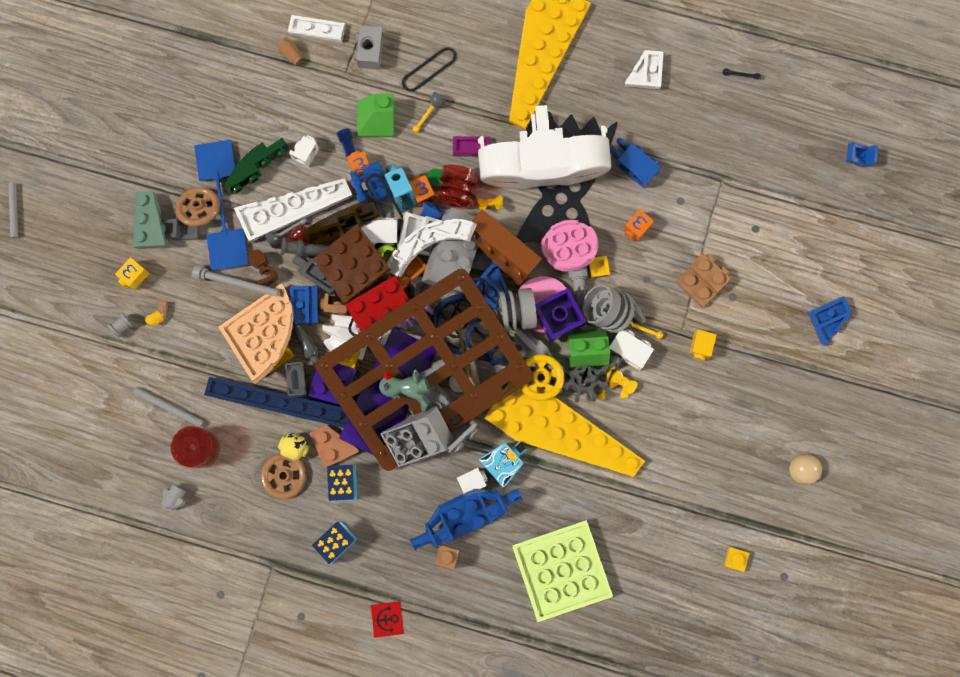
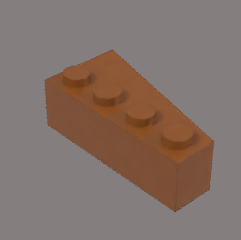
[471,209,542,287]

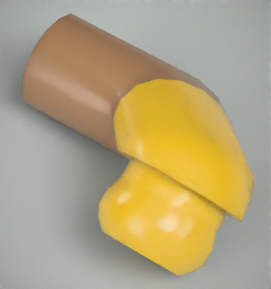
[145,301,168,326]

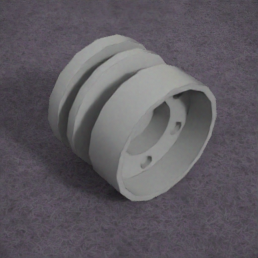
[582,285,634,333]
[496,288,537,332]

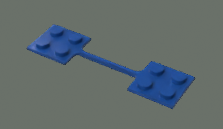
[194,139,249,271]

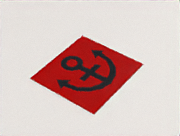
[371,602,404,638]

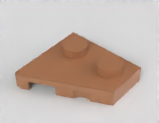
[309,425,360,468]

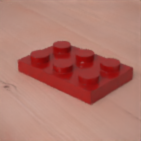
[345,276,409,332]

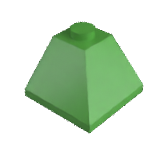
[357,94,395,137]

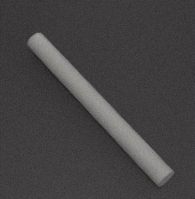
[133,387,204,428]

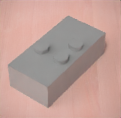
[421,208,478,294]

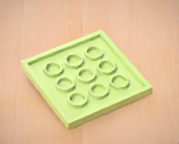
[512,520,613,622]

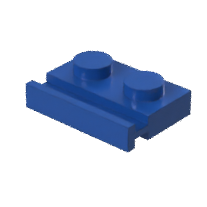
[290,285,319,325]

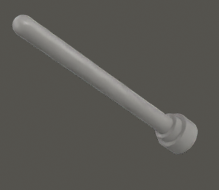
[192,264,280,297]

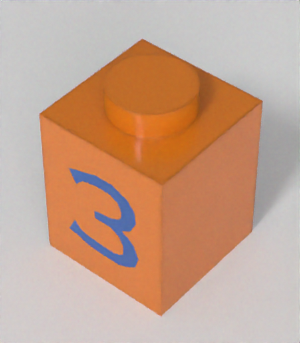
[347,151,369,176]
[409,175,436,207]
[623,209,654,242]

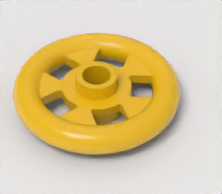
[521,354,564,401]

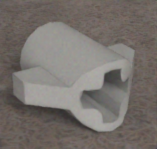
[161,484,186,511]

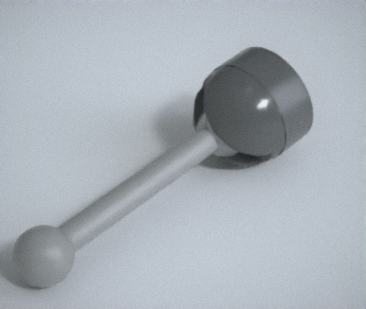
[264,218,308,248]

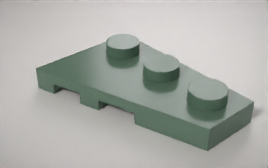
[133,191,169,249]

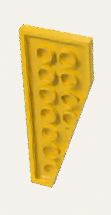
[509,0,591,130]
[484,380,645,477]

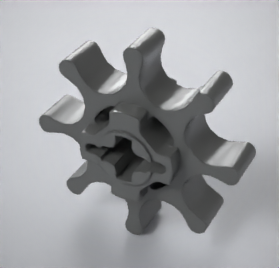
[562,366,608,403]

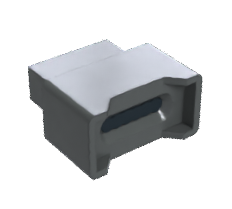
[285,362,308,398]

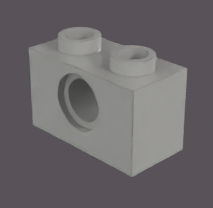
[354,26,384,70]

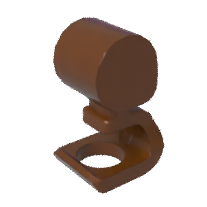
[248,250,278,286]

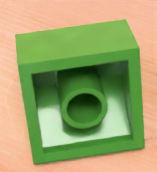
[567,330,610,368]

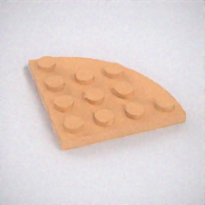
[219,283,293,384]

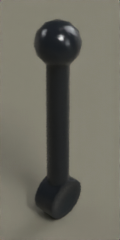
[722,68,761,80]

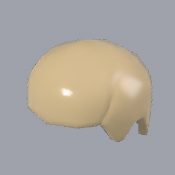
[789,455,822,484]

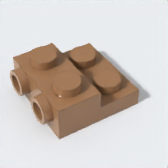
[675,253,731,308]

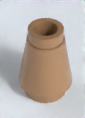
[276,37,303,65]

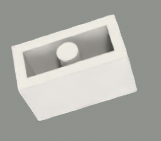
[610,329,654,371]

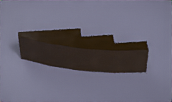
[302,198,380,244]

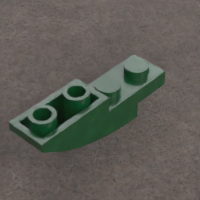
[225,138,290,195]

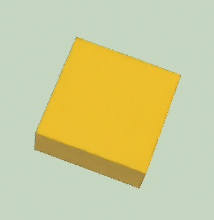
[588,256,610,278]

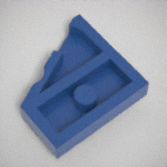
[807,296,852,346]

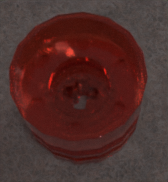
[435,164,480,209]
[171,426,220,469]

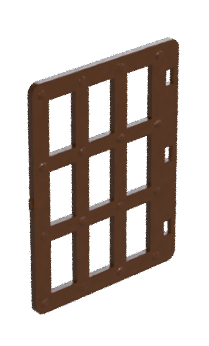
[315,269,533,471]

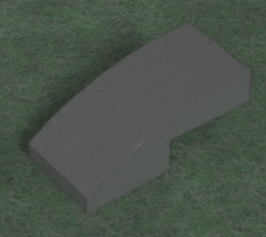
[161,219,201,240]

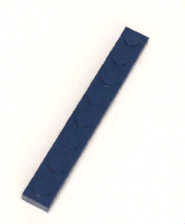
[204,377,349,428]

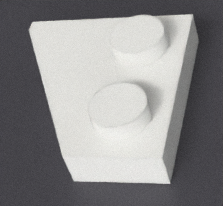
[624,50,663,89]

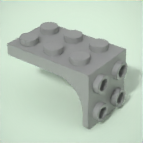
[408,384,478,454]

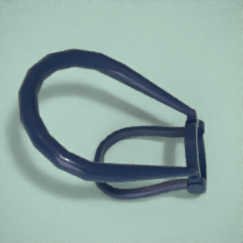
[431,294,514,366]

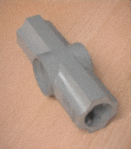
[512,328,564,379]

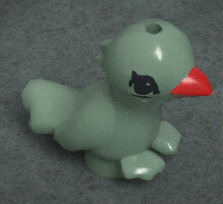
[379,370,430,412]

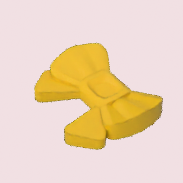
[477,195,503,210]
[609,370,638,398]

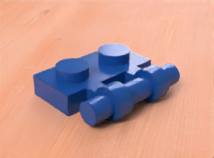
[349,161,392,202]

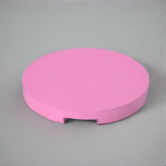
[541,220,599,271]
[515,276,567,333]

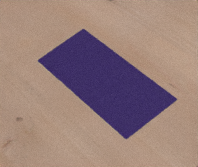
[339,328,437,455]

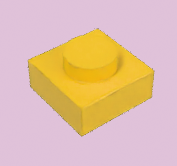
[724,547,749,572]

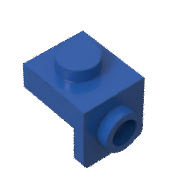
[846,142,879,167]

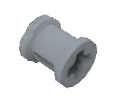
[107,313,134,338]

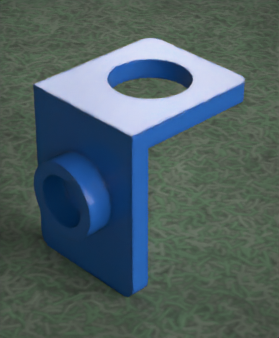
[420,200,444,219]

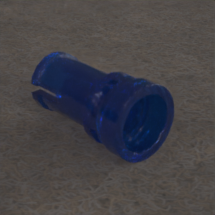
[336,128,356,158]

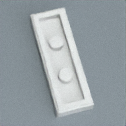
[288,15,346,43]

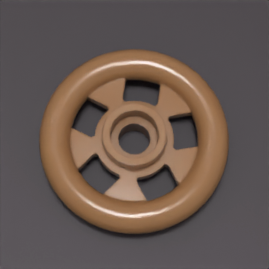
[175,187,220,227]
[261,453,307,499]

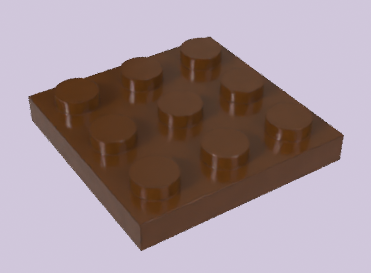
[313,224,391,304]

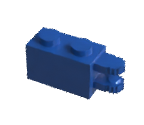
[610,138,661,189]

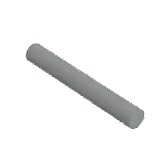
[8,183,18,239]

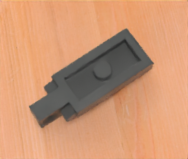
[292,255,335,295]

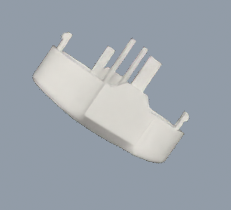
[478,105,611,189]

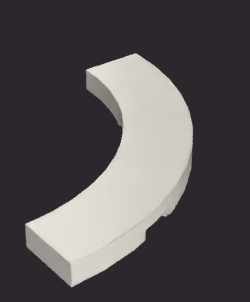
[387,219,477,277]

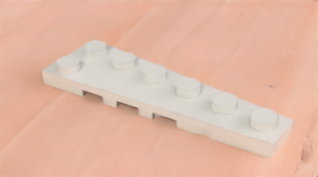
[234,178,353,243]

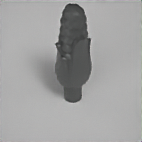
[294,324,319,366]

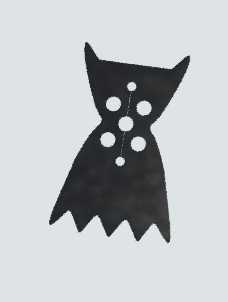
[517,112,617,257]

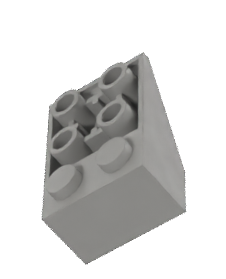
[380,406,455,467]

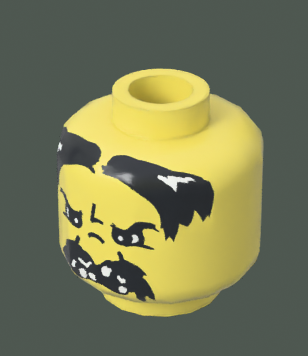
[278,433,309,461]

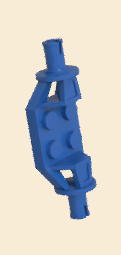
[410,488,523,550]

